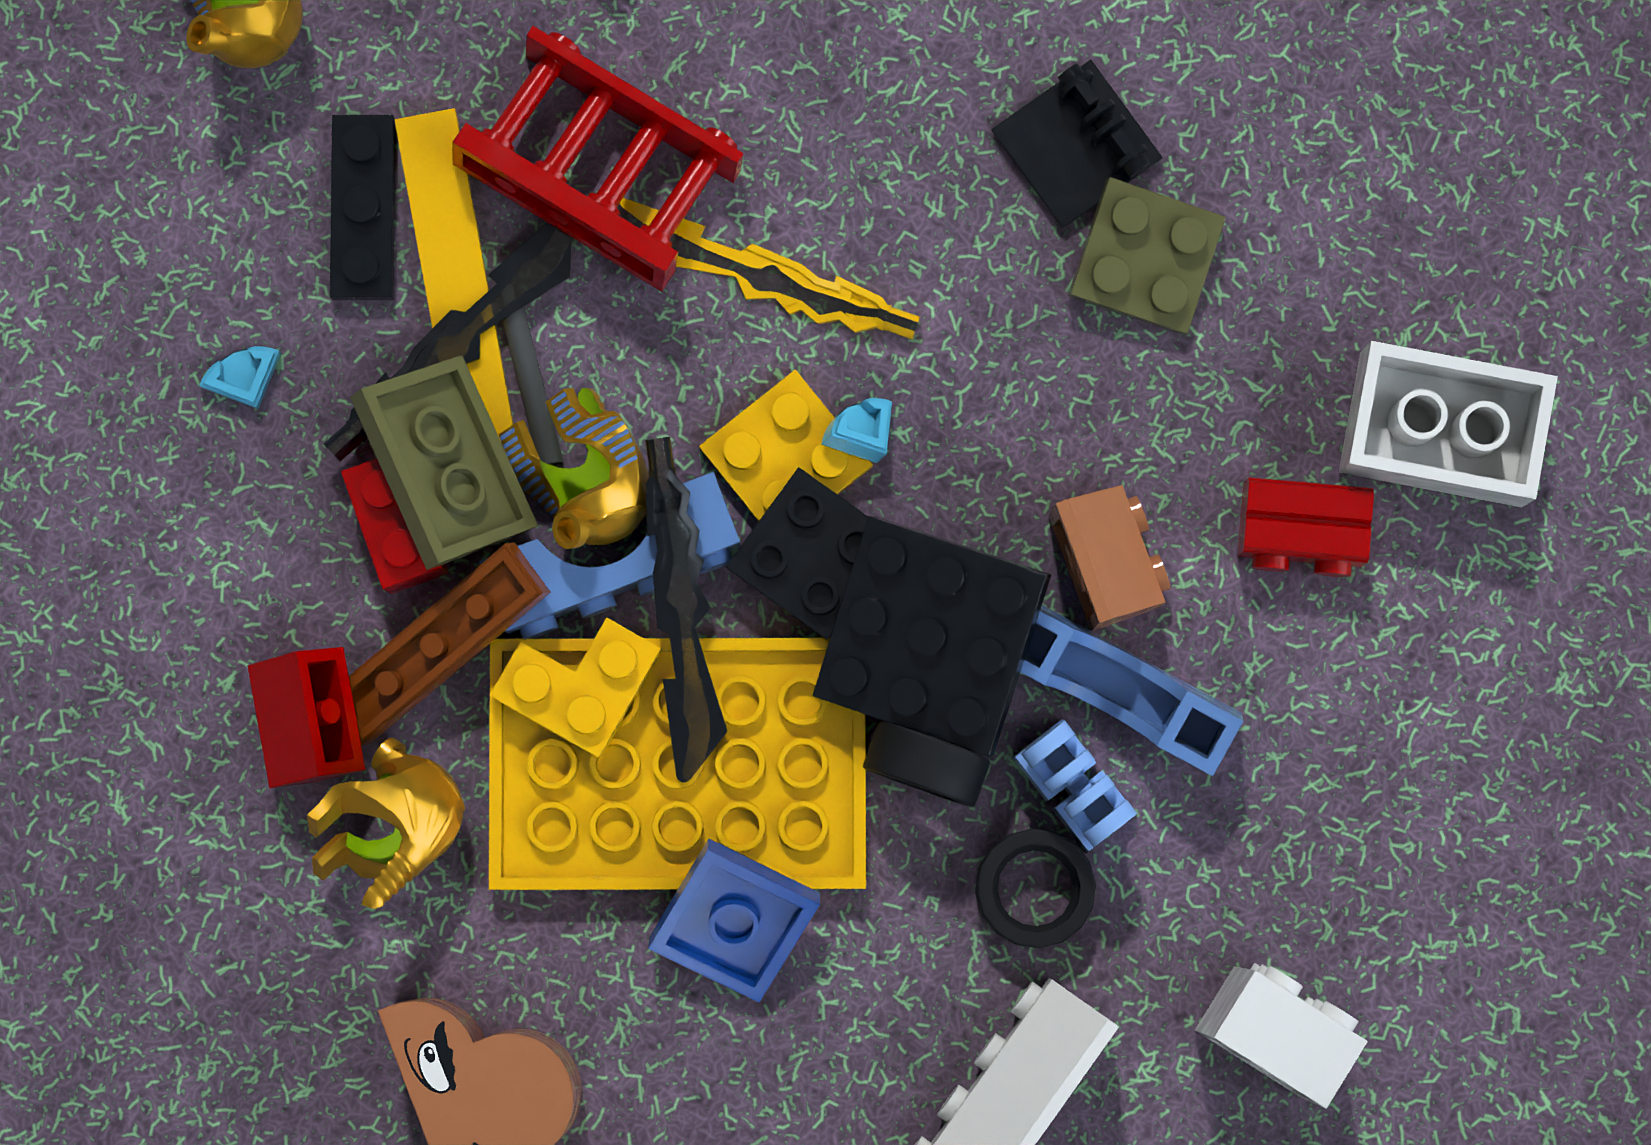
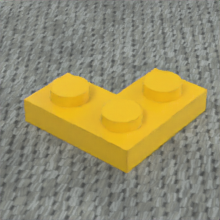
[489,617,662,759]

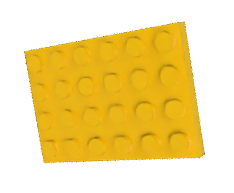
[489,638,866,890]

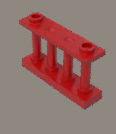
[452,26,744,292]

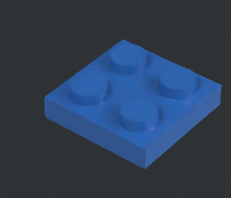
[648,838,820,1003]

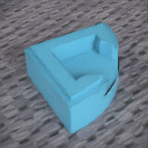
[199,346,281,410]
[821,398,892,463]

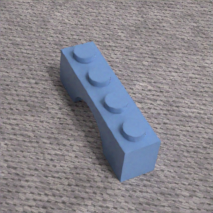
[479,472,741,640]
[1021,605,1243,776]

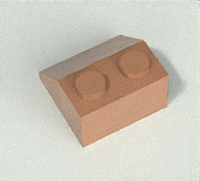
[1049,485,1171,631]

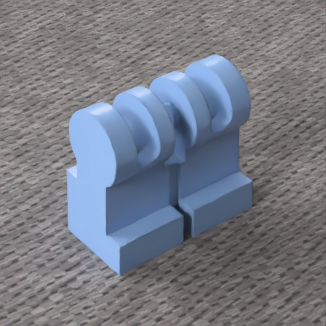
[1012,719,1138,853]

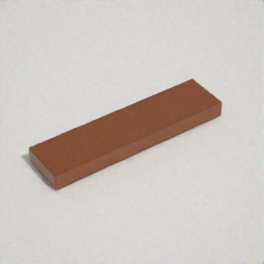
[349,542,551,746]

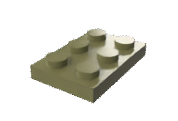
[350,355,538,570]

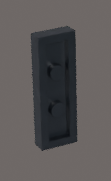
[330,115,396,300]

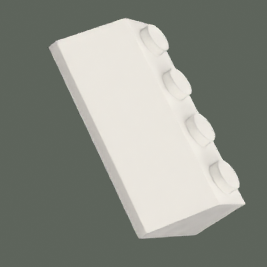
[915,978,1119,1145]

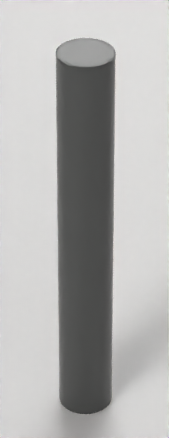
[497,284,563,465]

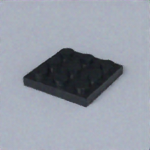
[812,516,1051,757]

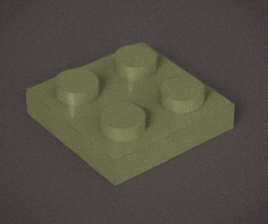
[1068,177,1226,335]

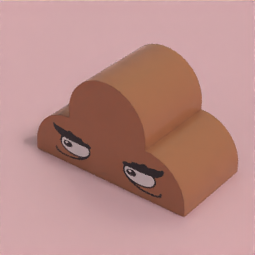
[378,998,582,1145]

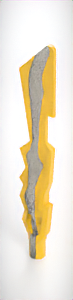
[617,198,920,340]

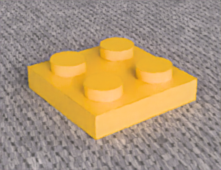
[699,369,873,522]

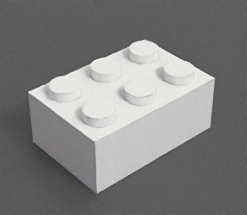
[1339,341,1558,507]
[1195,963,1368,1109]

